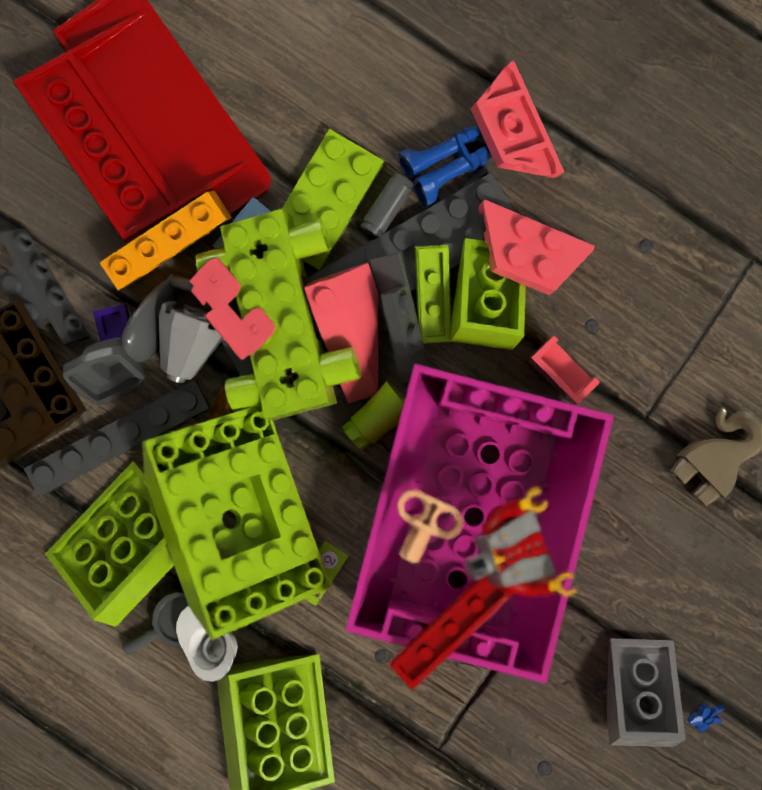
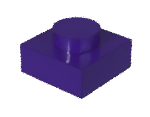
[93,304,130,342]

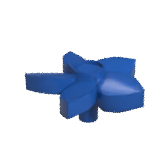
[687,704,725,733]

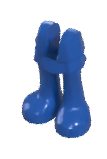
[397,125,492,207]

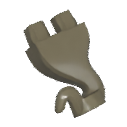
[670,407,762,506]

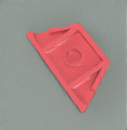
[470,61,564,178]
[478,199,595,295]

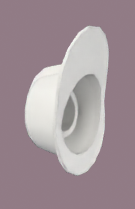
[176,606,238,682]

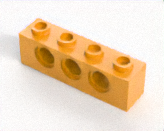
[99,191,232,290]

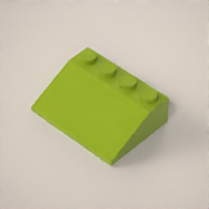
[45,461,174,627]
[217,653,335,790]

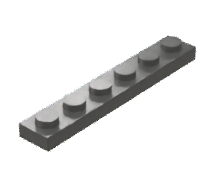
[24,380,211,497]

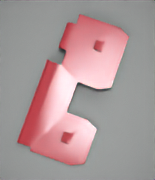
[190,257,276,360]

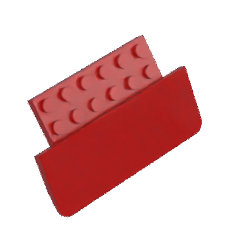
[13,0,271,244]

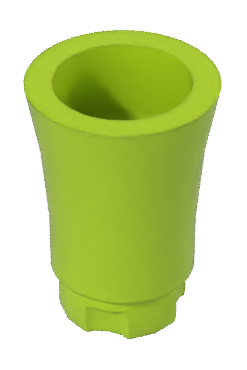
[342,380,405,451]

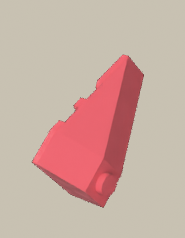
[304,262,379,404]

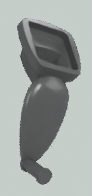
[62,273,194,404]

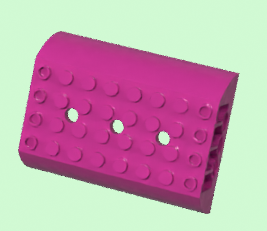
[345,364,614,683]

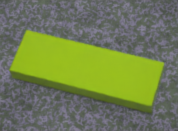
[414,245,451,344]

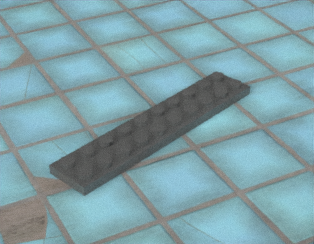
[221,172,514,376]

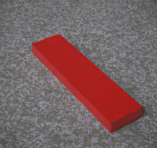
[388,575,514,691]

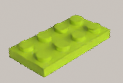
[282,129,384,271]

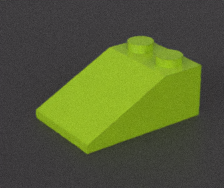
[450,238,526,350]

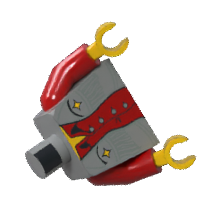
[465,487,577,597]

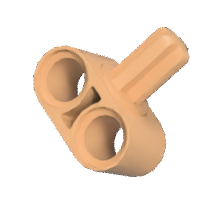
[398,489,463,563]

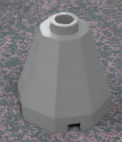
[159,301,223,383]

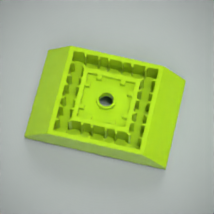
[142,404,331,639]

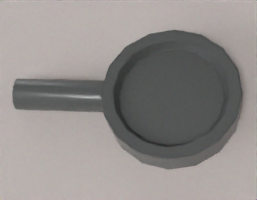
[122,590,188,655]

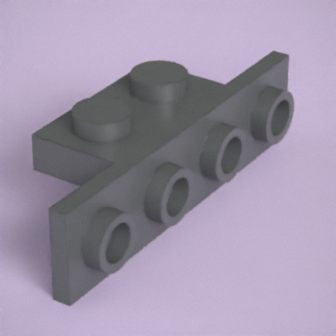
[0,228,90,346]
[370,253,429,383]

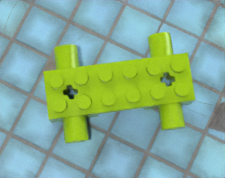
[196,209,361,420]

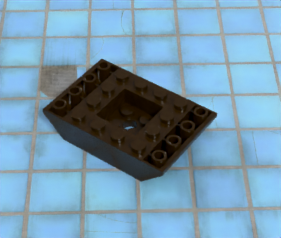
[0,298,87,468]

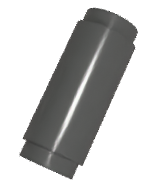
[360,173,414,238]

